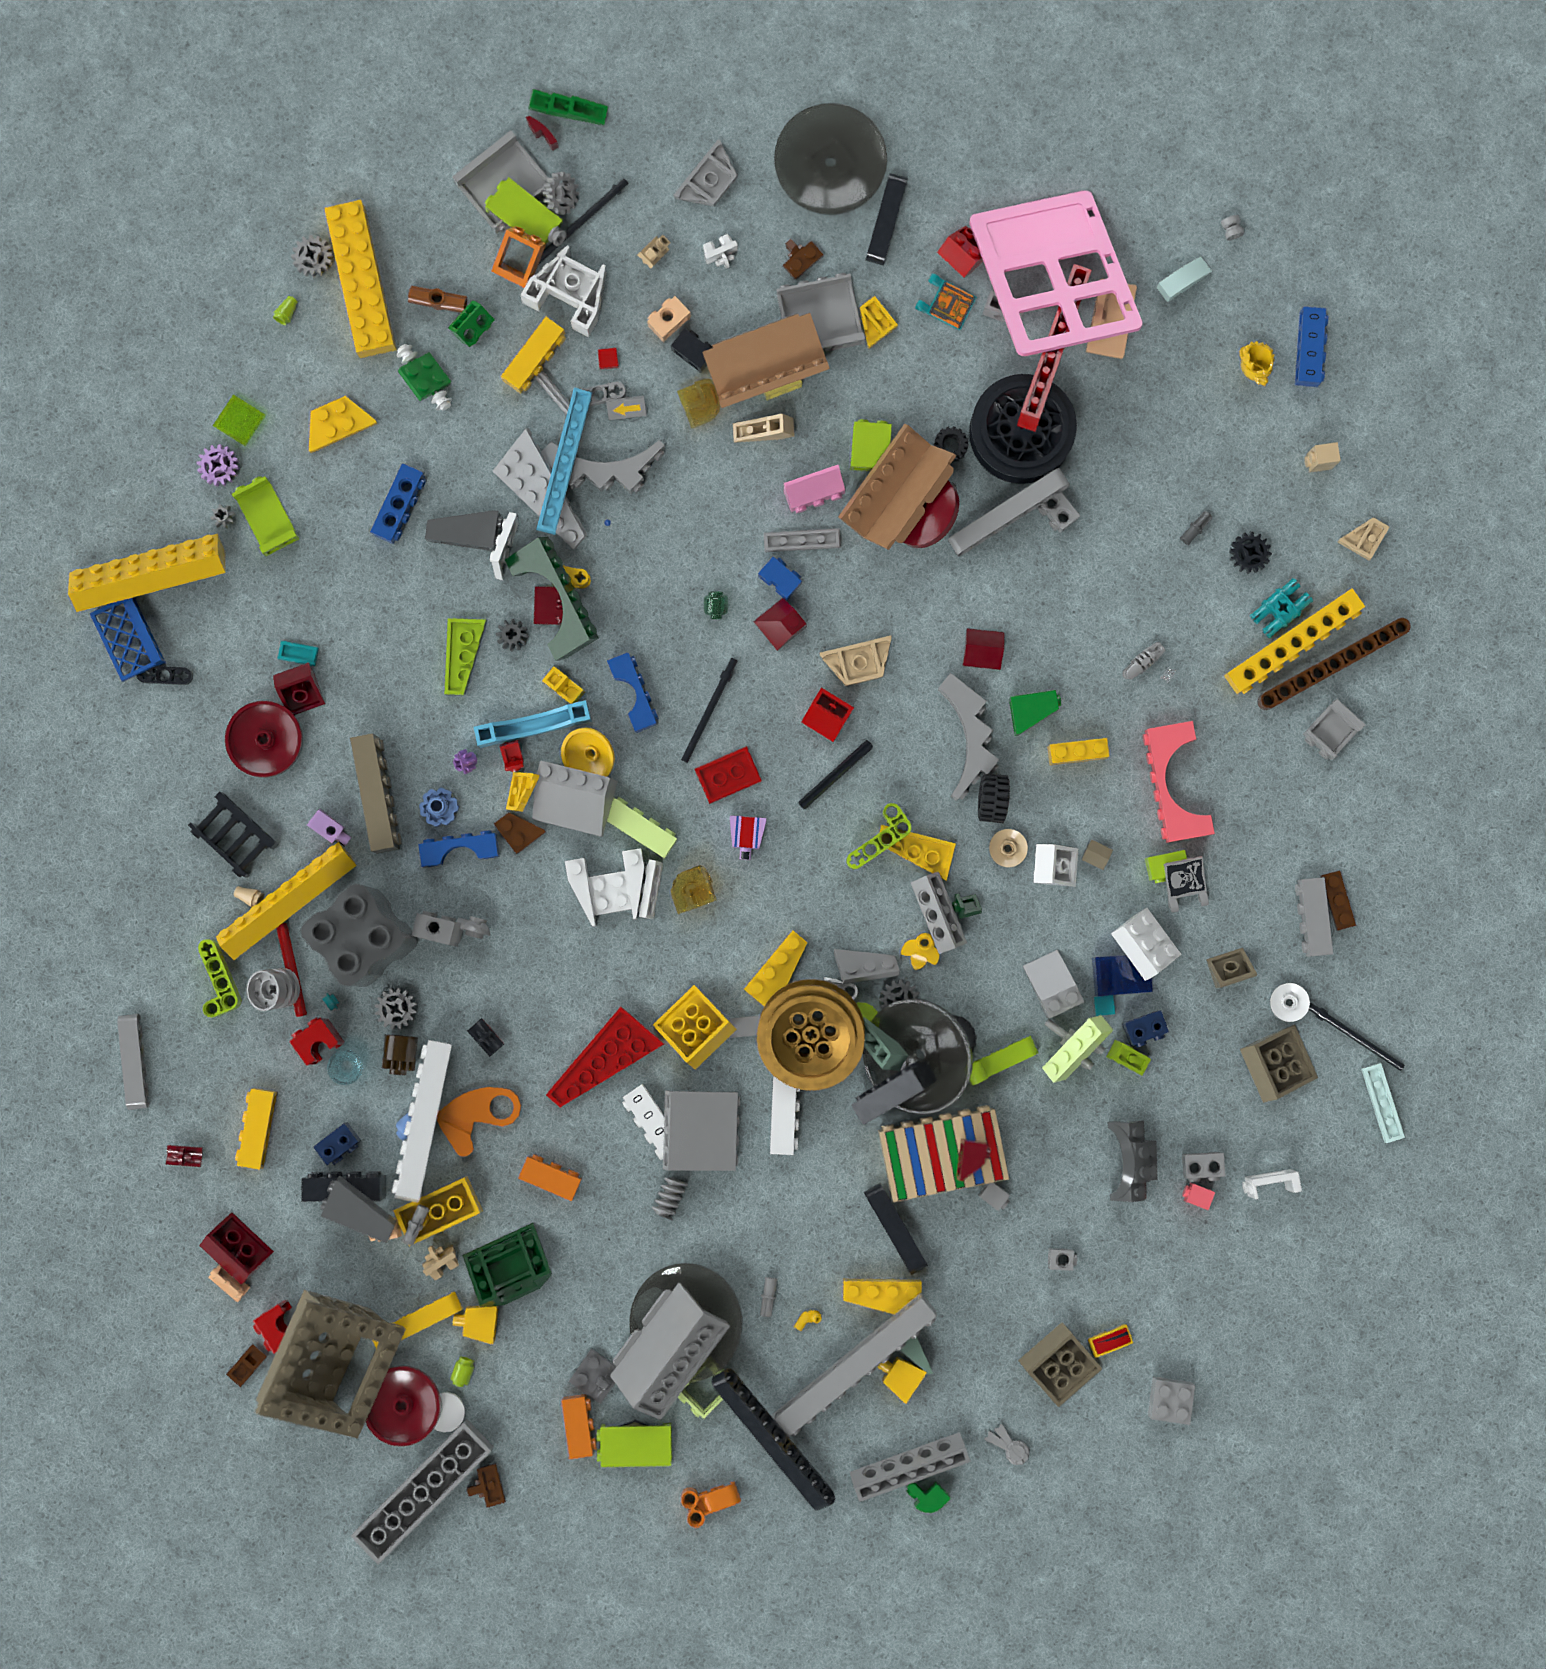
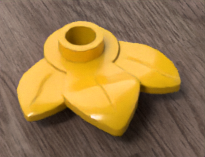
[901,933,939,970]

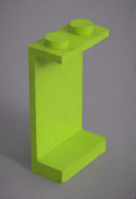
[485,177,562,249]
[231,476,299,557]
[597,1423,672,1467]

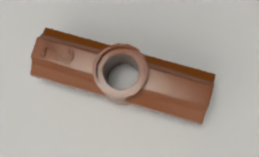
[408,285,468,313]

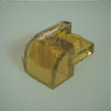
[677,379,720,429]
[670,865,717,914]

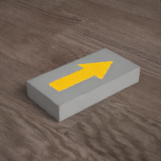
[606,396,646,420]

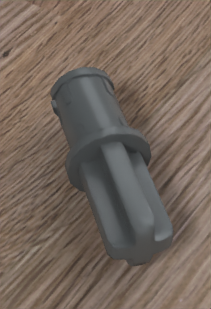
[1180,511,1213,546]

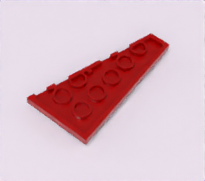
[546,1006,665,1108]

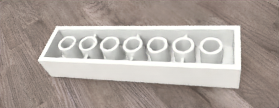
[392,1040,452,1203]

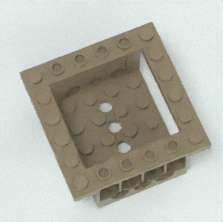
[255,1290,406,1438]

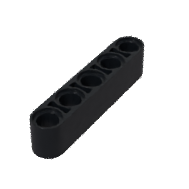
[866,173,908,266]
[863,1183,928,1275]

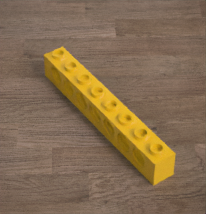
[1224,588,1365,694]

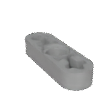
[571,382,626,407]

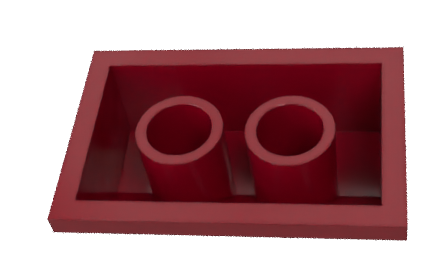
[199,1212,274,1286]

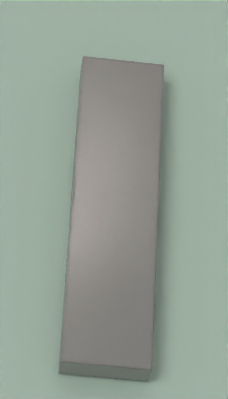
[764,528,840,552]

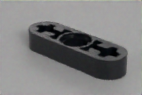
[136,666,193,685]

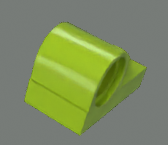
[1106,1040,1151,1076]

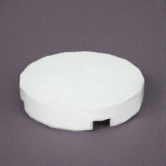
[434,1392,466,1432]

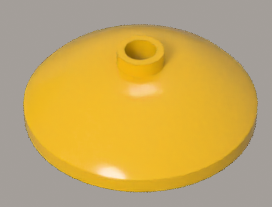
[561,727,615,777]

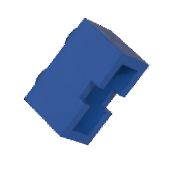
[758,557,802,601]

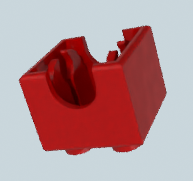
[289,1017,345,1066]
[253,1300,292,1354]

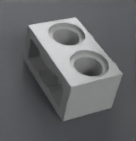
[1037,492,1080,533]
[1182,1152,1225,1182]

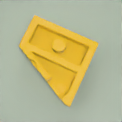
[860,296,898,349]
[506,772,540,812]

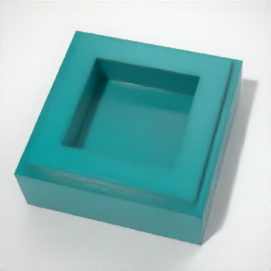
[1093,995,1115,1016]

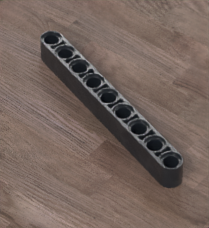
[711,1368,835,1511]

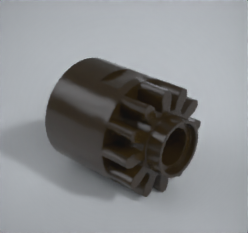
[381,1034,418,1075]

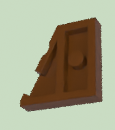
[494,812,546,854]

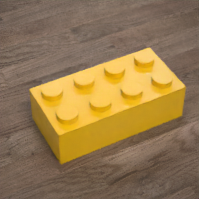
[393,1176,483,1246]

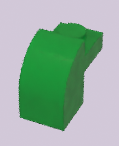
[906,1481,951,1513]

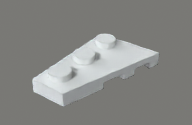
[490,512,518,580]

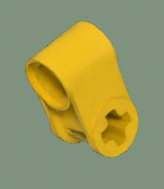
[563,566,591,589]

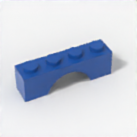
[607,653,659,733]
[418,830,500,868]

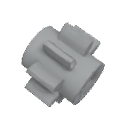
[210,504,236,529]

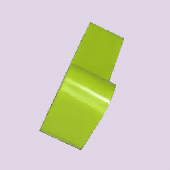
[846,803,912,870]
[198,939,242,1018]
[963,1035,1039,1085]

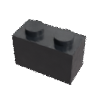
[671,328,713,373]

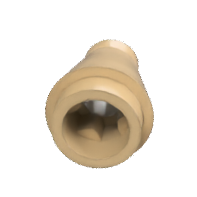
[234,886,264,907]

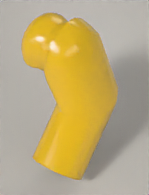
[794,1310,822,1332]

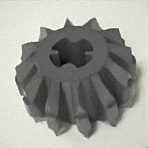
[496,619,529,652]

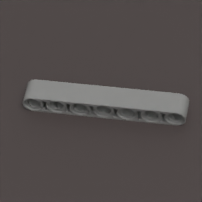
[948,468,1070,556]

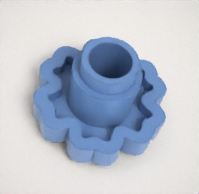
[419,788,459,827]

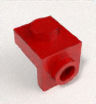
[499,740,524,772]

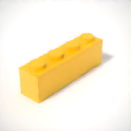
[501,317,566,394]
[235,1088,277,1170]

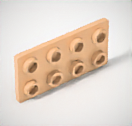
[1086,279,1137,359]

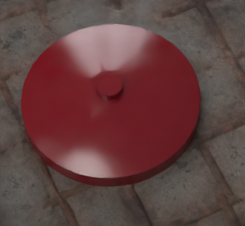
[903,480,959,548]
[225,701,303,778]
[365,1366,441,1446]

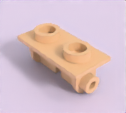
[208,1265,251,1303]

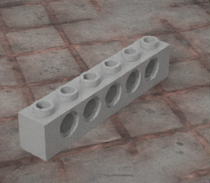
[850,1432,970,1502]

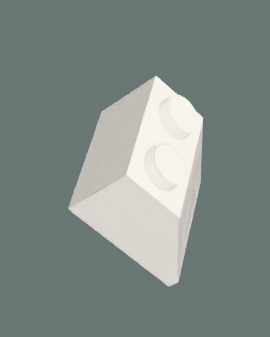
[1034,844,1078,887]

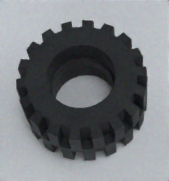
[977,773,1010,823]

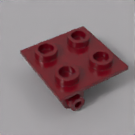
[533,586,563,625]

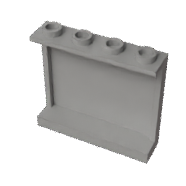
[452,131,549,234]
[777,273,865,352]
[663,1091,740,1171]

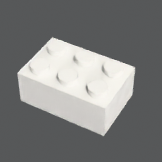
[1111,908,1181,981]

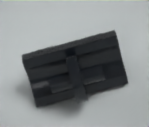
[467,1018,504,1057]

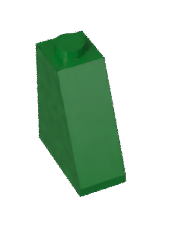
[1009,690,1061,736]

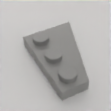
[834,949,900,984]

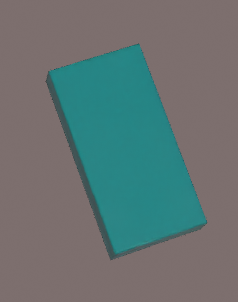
[277,640,319,666]

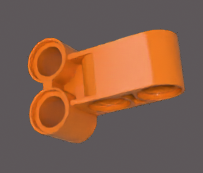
[681,1481,741,1528]

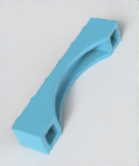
[473,700,592,748]

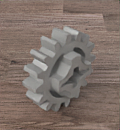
[543,172,579,215]
[291,235,334,278]
[374,988,417,1030]

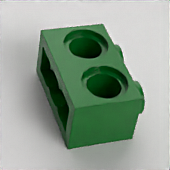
[448,300,495,347]

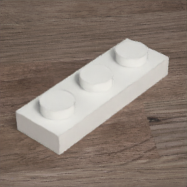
[638,860,663,919]

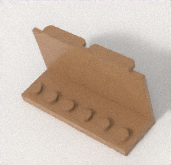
[703,313,830,408]
[838,424,956,550]

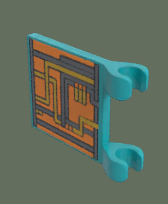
[915,273,977,330]

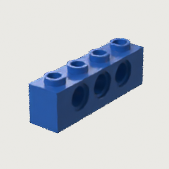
[370,463,426,544]

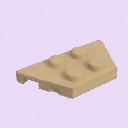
[819,636,891,686]

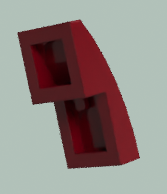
[525,115,559,151]

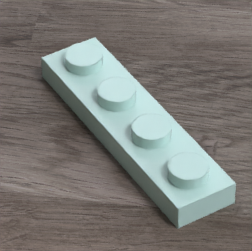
[1361,1063,1405,1143]

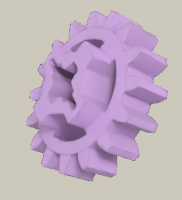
[197,444,240,487]

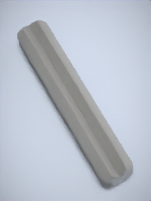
[536,372,570,416]

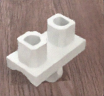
[703,234,738,269]

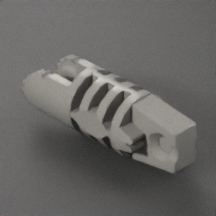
[1122,642,1165,680]

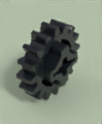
[1229,532,1272,574]

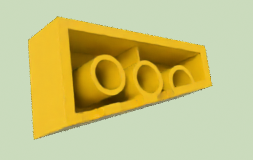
[843,1278,922,1314]

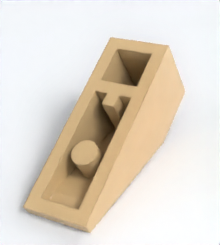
[733,414,794,442]

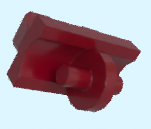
[165,1145,203,1167]

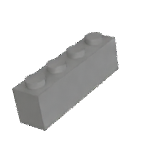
[1295,877,1333,957]

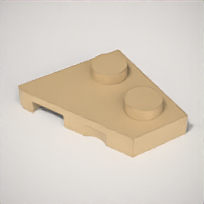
[1338,517,1389,560]

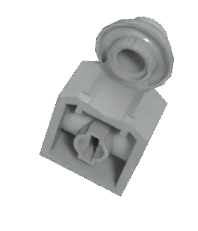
[411,911,491,947]

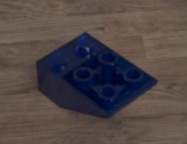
[1092,955,1153,996]

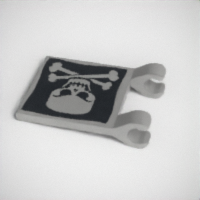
[1164,856,1209,913]

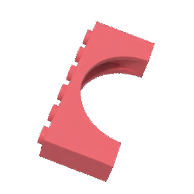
[1143,721,1215,843]

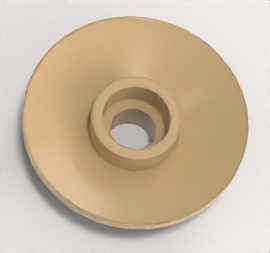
[989,829,1028,867]

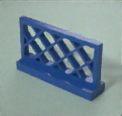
[89,597,166,682]

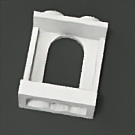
[1242,1169,1302,1199]

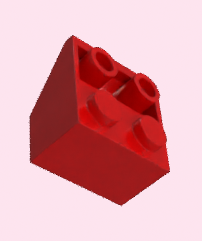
[937,225,983,278]
[801,687,854,742]

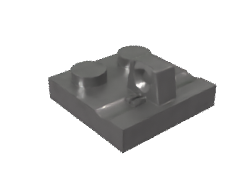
[569,1348,617,1404]

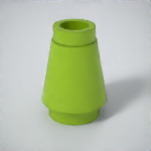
[273,296,298,325]

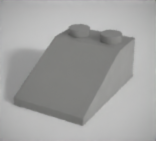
[1023,950,1084,1019]

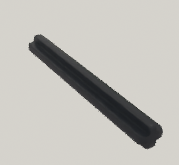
[798,740,873,810]

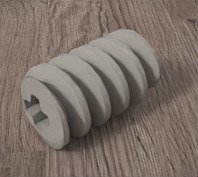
[652,1177,688,1220]

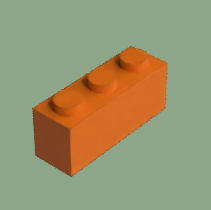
[518,1154,582,1201]
[561,1394,597,1460]

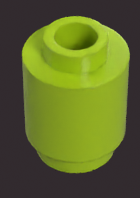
[450,1356,475,1387]

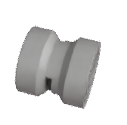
[1221,215,1245,241]

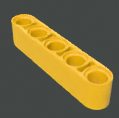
[372,1291,463,1348]

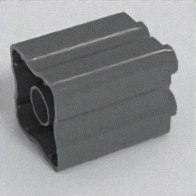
[301,884,417,987]

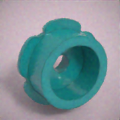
[322,993,339,1011]

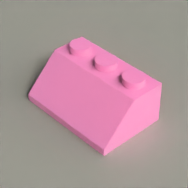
[784,465,845,513]

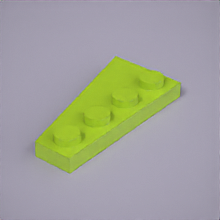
[444,618,486,696]

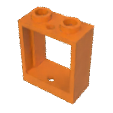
[491,226,546,288]

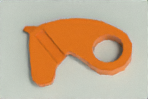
[436,1087,521,1157]

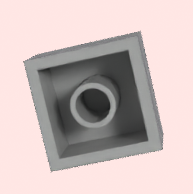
[1148,1376,1195,1425]

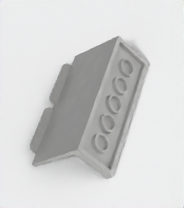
[610,1283,730,1420]

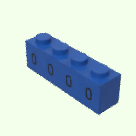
[1295,307,1329,387]

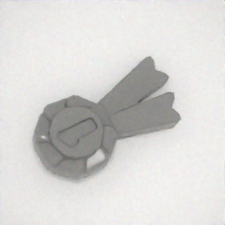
[985,1424,1029,1465]

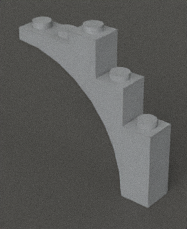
[540,440,665,494]
[938,673,999,801]

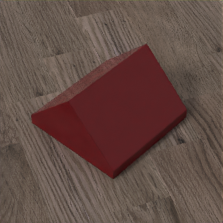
[963,628,1004,670]

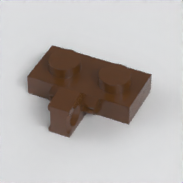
[783,239,824,280]
[466,1463,506,1508]

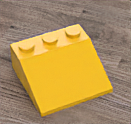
[653,985,737,1070]

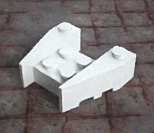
[521,246,606,337]
[565,848,645,927]

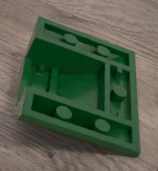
[462,1223,552,1307]

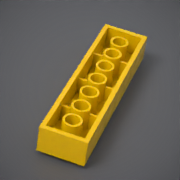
[324,200,397,358]
[68,533,226,612]

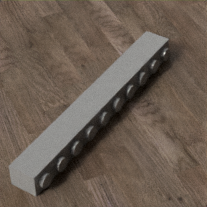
[772,1293,937,1437]

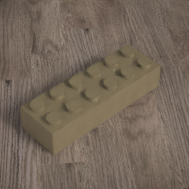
[350,733,402,854]

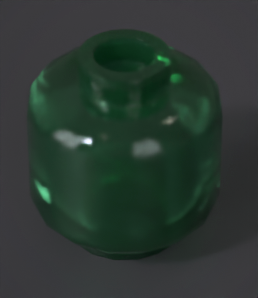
[703,591,728,619]

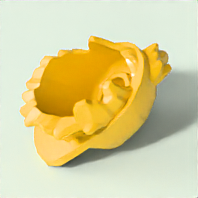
[1239,341,1275,386]

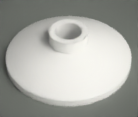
[1270,983,1310,1022]

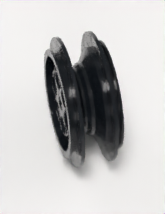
[969,374,1077,484]

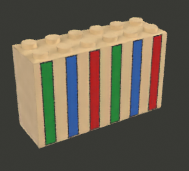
[878,1105,1009,1202]

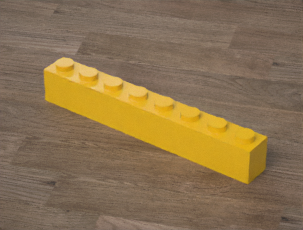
[216,842,357,960]

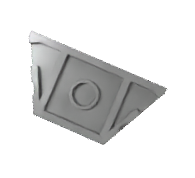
[674,139,737,207]

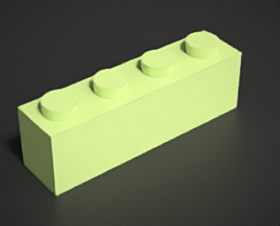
[607,797,677,859]
[1042,1015,1113,1083]

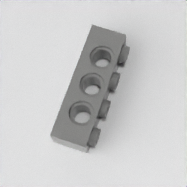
[911,872,967,954]

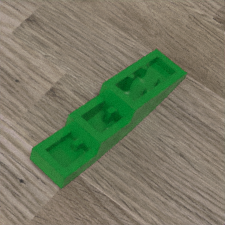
[528,89,608,125]

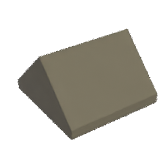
[1206,948,1257,988]

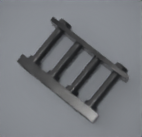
[188,791,279,878]

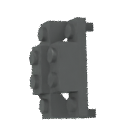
[1108,1121,1158,1202]

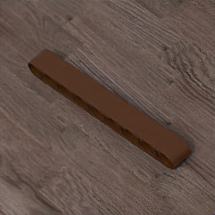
[1257,618,1411,710]

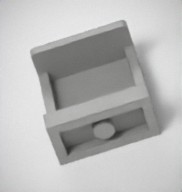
[1303,699,1365,760]

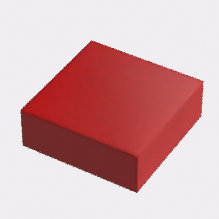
[598,348,619,369]

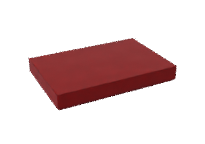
[694,746,762,804]

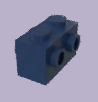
[1122,1010,1169,1048]
[313,1122,361,1165]

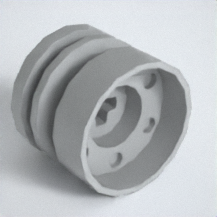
[247,968,300,1011]

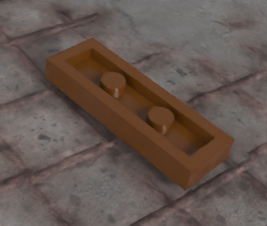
[1320,870,1356,931]

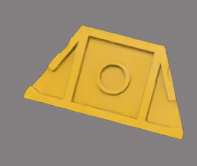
[309,396,377,453]

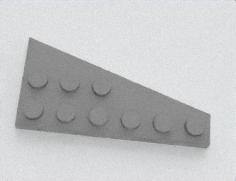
[493,428,587,549]

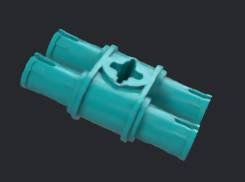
[1250,578,1313,639]

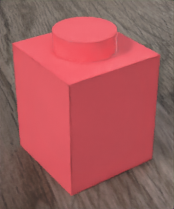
[1182,1182,1215,1210]

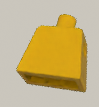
[453,1305,499,1344]
[877,1357,927,1404]

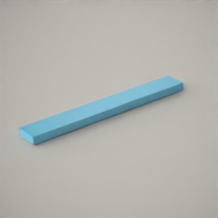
[537,387,592,535]

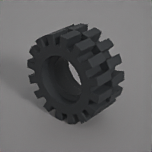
[934,426,969,463]

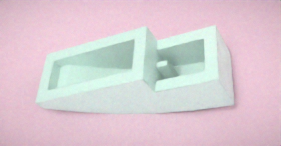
[1156,257,1212,302]

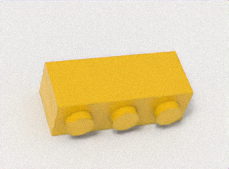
[1047,738,1109,765]

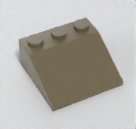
[1240,1025,1318,1103]
[1018,1322,1102,1407]

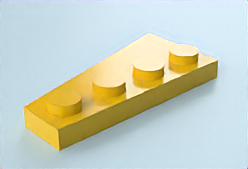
[879,825,956,881]
[744,930,808,1006]

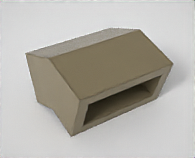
[1082,839,1113,870]

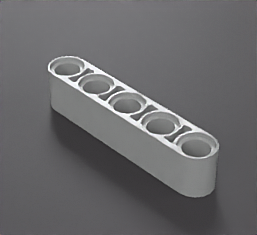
[117,1014,150,1110]

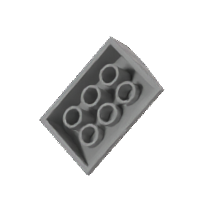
[532,761,618,837]

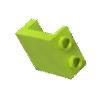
[850,419,892,472]

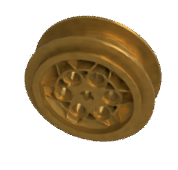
[757,979,865,1091]

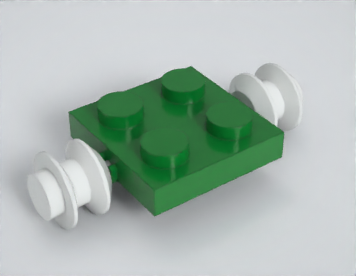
[397,344,452,411]

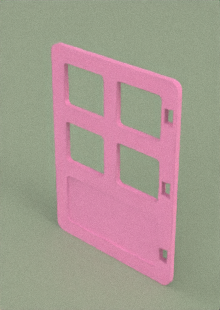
[970,191,1142,356]

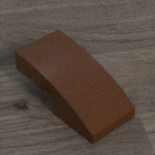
[226,1344,267,1387]

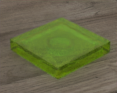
[212,394,266,447]

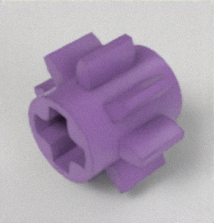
[453,749,477,774]

